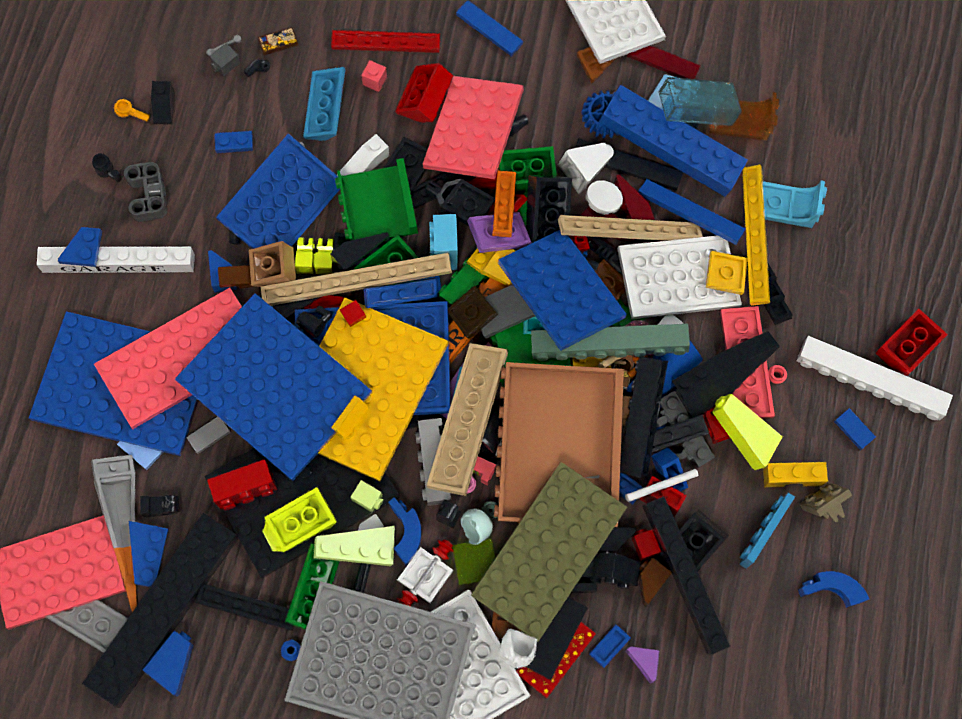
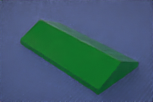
[286,544,340,630]

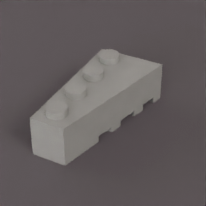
[415,418,451,506]

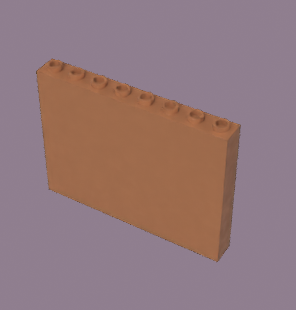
[494,362,624,527]

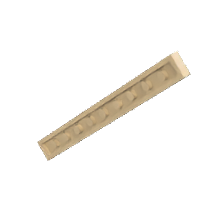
[261,253,452,306]

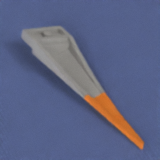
[91,455,137,612]

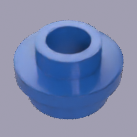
[281,640,301,661]

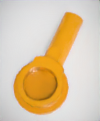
[114,99,150,122]

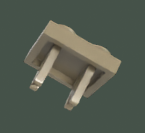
[799,483,852,522]

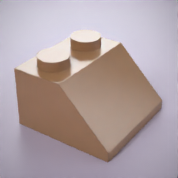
[249,241,296,287]

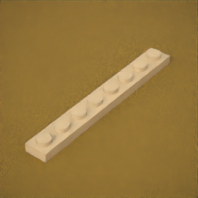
[558,215,703,241]

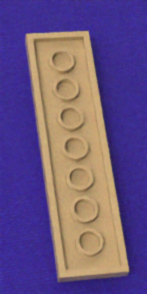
[426,343,508,496]

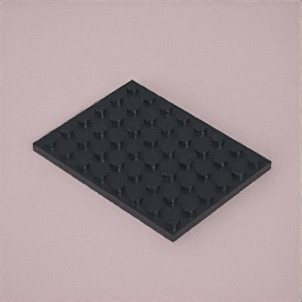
[204,448,400,578]

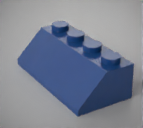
[626,340,703,411]

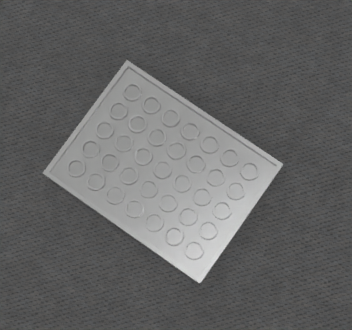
[285,581,476,719]

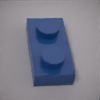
[215,131,253,153]

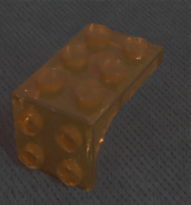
[709,92,779,140]

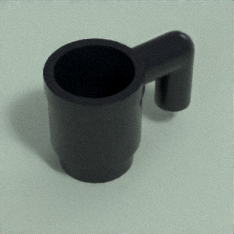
[92,153,122,182]
[296,305,332,338]

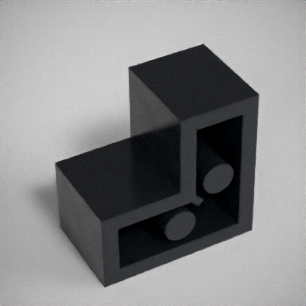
[581,553,641,589]

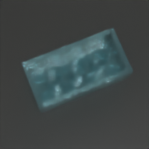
[658,77,742,126]

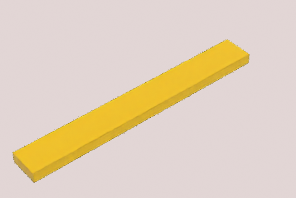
[742,165,770,306]

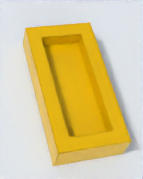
[331,396,369,440]

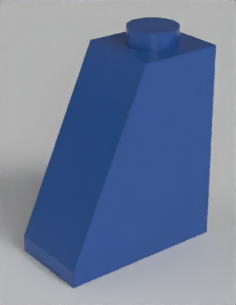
[143,631,193,697]

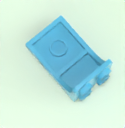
[763,180,827,228]

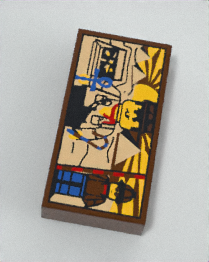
[258,27,298,55]

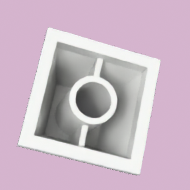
[558,143,614,194]

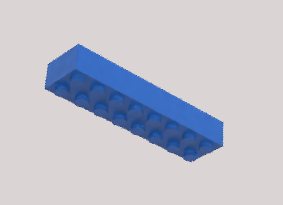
[599,85,748,197]

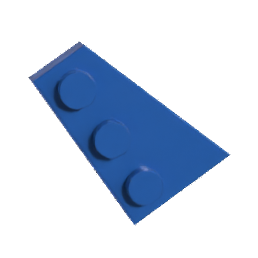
[129,521,168,587]

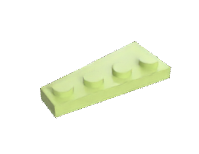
[314,526,395,566]

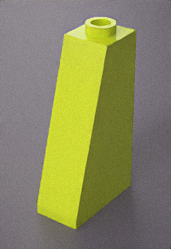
[712,393,782,470]

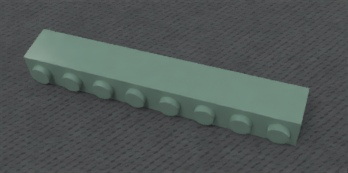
[531,324,690,361]

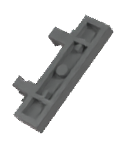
[656,391,715,468]

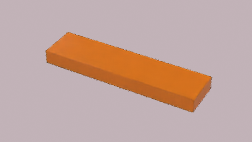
[492,171,516,237]

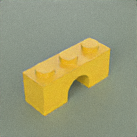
[763,462,828,487]

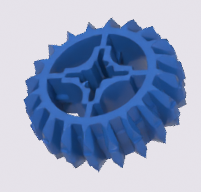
[581,90,619,139]

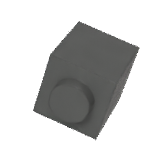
[210,43,240,76]

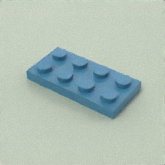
[740,493,795,568]

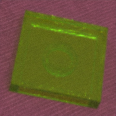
[452,539,495,585]

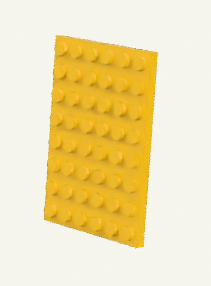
[318,298,449,481]

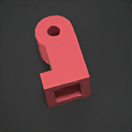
[473,457,496,486]

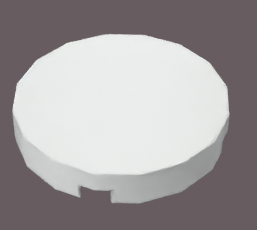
[585,181,623,215]

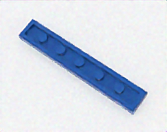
[638,179,745,245]

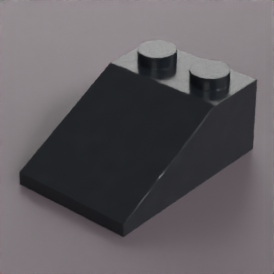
[330,232,390,273]
[657,510,729,571]

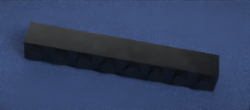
[642,496,731,655]

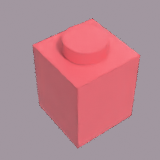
[362,60,387,92]

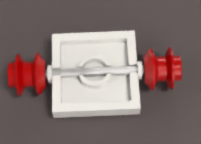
[396,539,454,607]

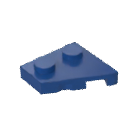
[58,227,102,267]

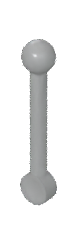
[207,35,241,56]

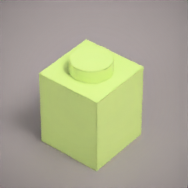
[351,480,383,512]

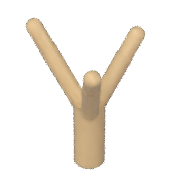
[598,355,628,368]

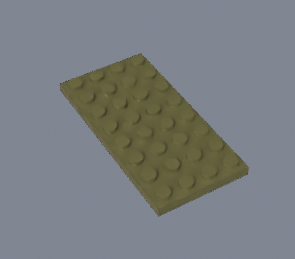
[471,462,627,642]

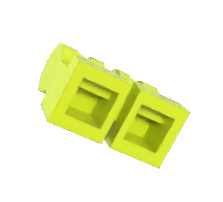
[295,237,334,275]

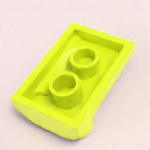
[262,487,337,552]

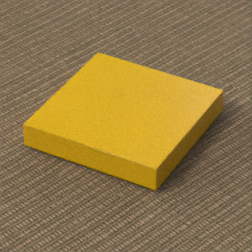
[706,251,747,295]

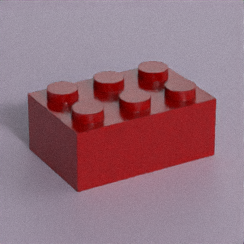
[876,309,948,376]
[207,459,277,510]

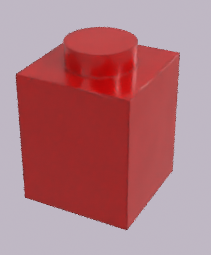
[632,528,661,561]

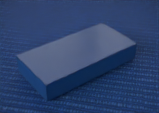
[834,408,876,451]
[589,624,631,668]

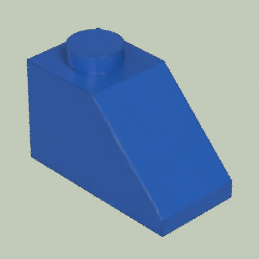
[208,250,237,293]
[651,447,688,492]

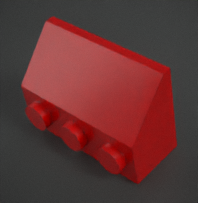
[395,63,453,123]

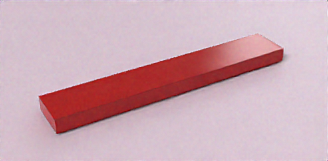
[331,30,440,53]

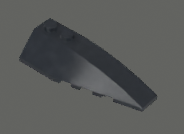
[526,175,572,243]
[672,331,780,418]

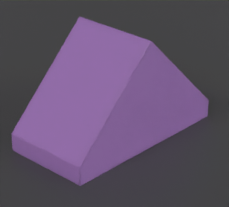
[625,647,659,684]

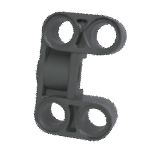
[124,162,167,222]

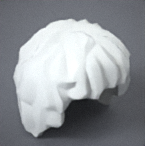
[500,629,537,668]

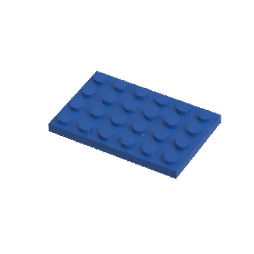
[216,133,340,249]
[498,230,627,351]

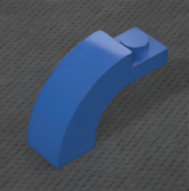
[388,497,422,566]
[798,571,869,608]

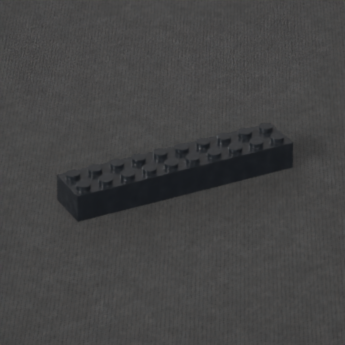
[82,513,239,708]

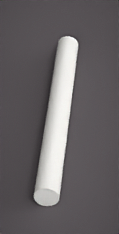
[625,469,698,502]

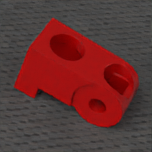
[703,407,731,444]

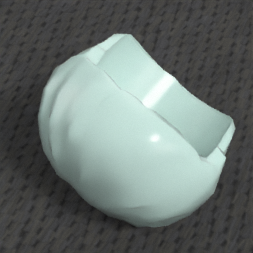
[460,509,493,545]

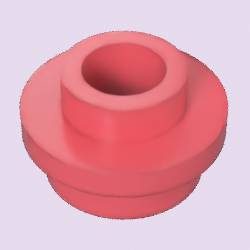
[768,365,787,384]

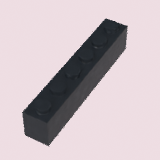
[620,357,668,478]

